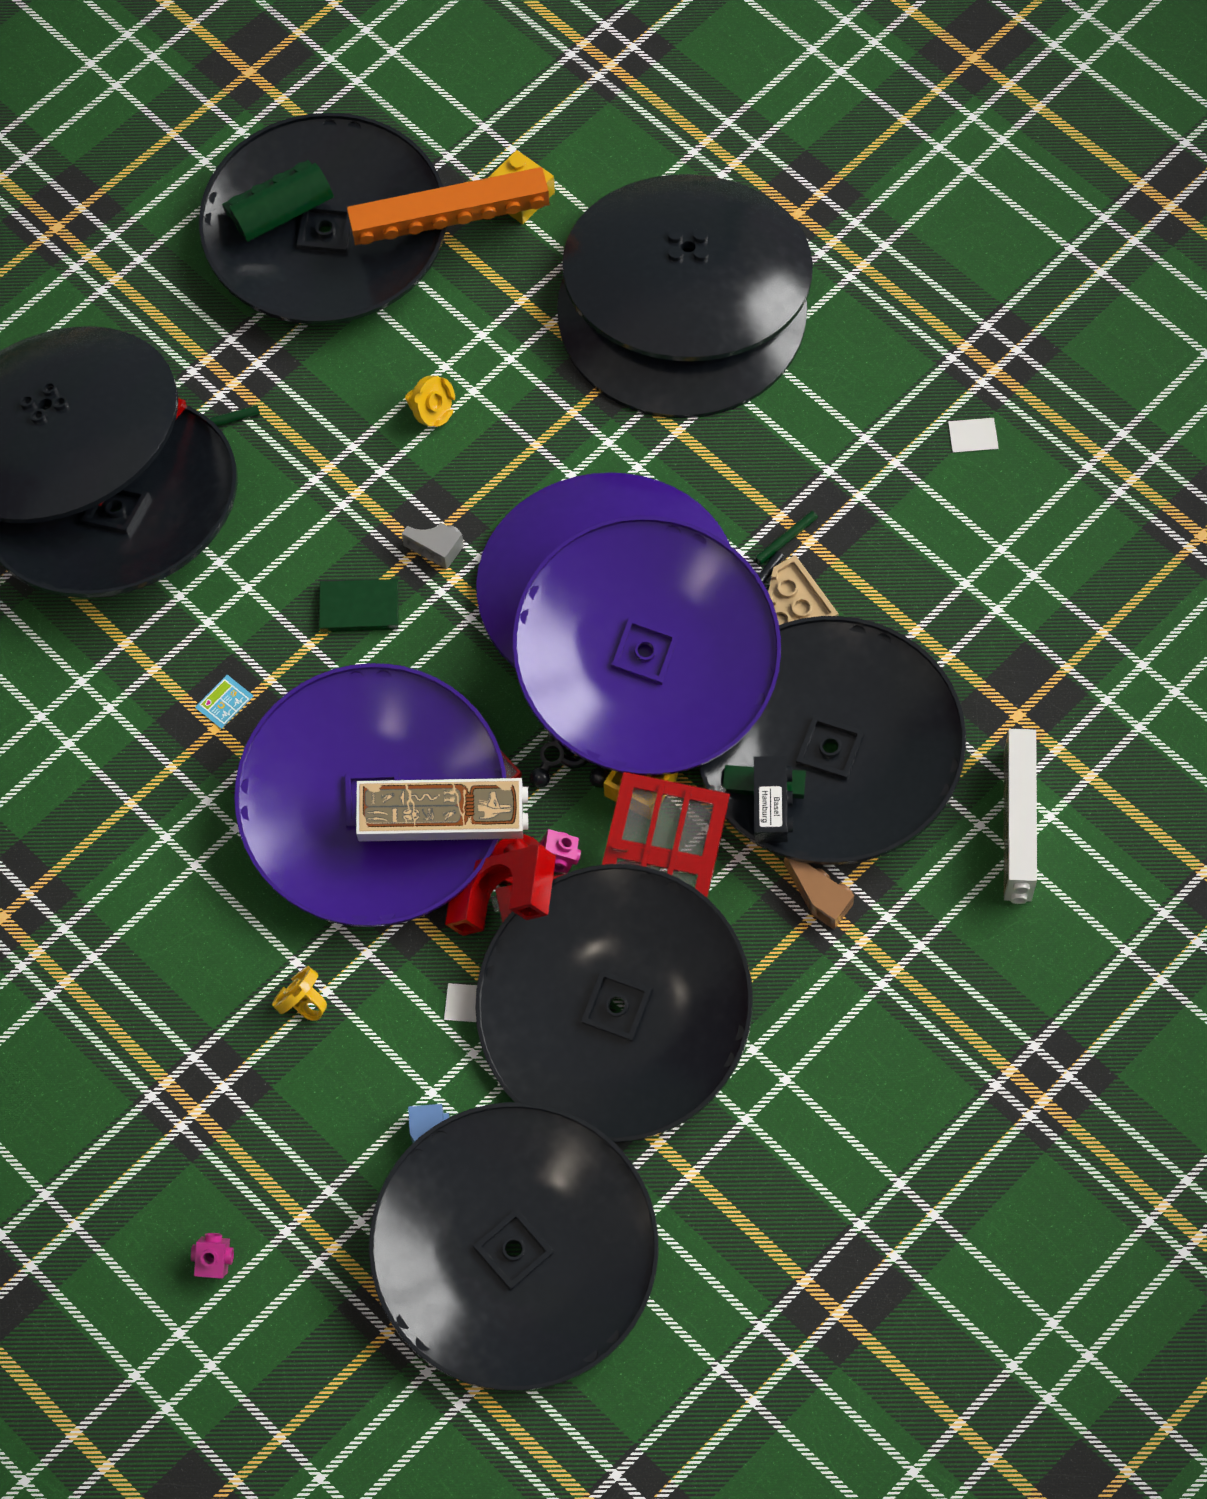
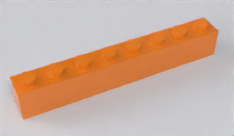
[347,167,550,245]

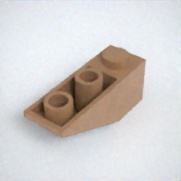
[784,857,854,930]

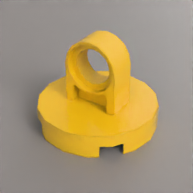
[405,375,455,427]
[272,966,327,1021]

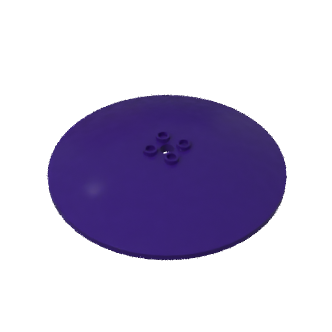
[476,473,730,668]
[513,516,781,775]
[234,663,506,927]

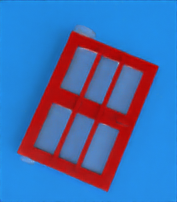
[602,772,730,898]

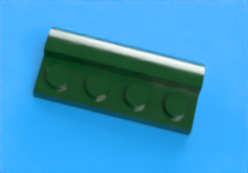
[222,160,334,242]

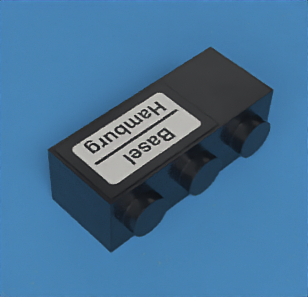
[754,756,793,843]

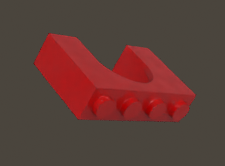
[445,844,556,936]

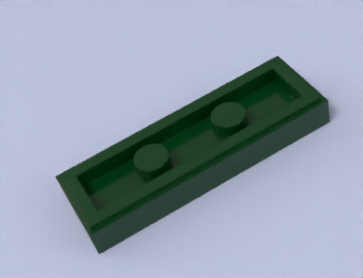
[723,765,806,799]

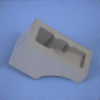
[402,522,464,570]

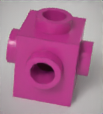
[539,829,581,873]
[191,1233,234,1279]

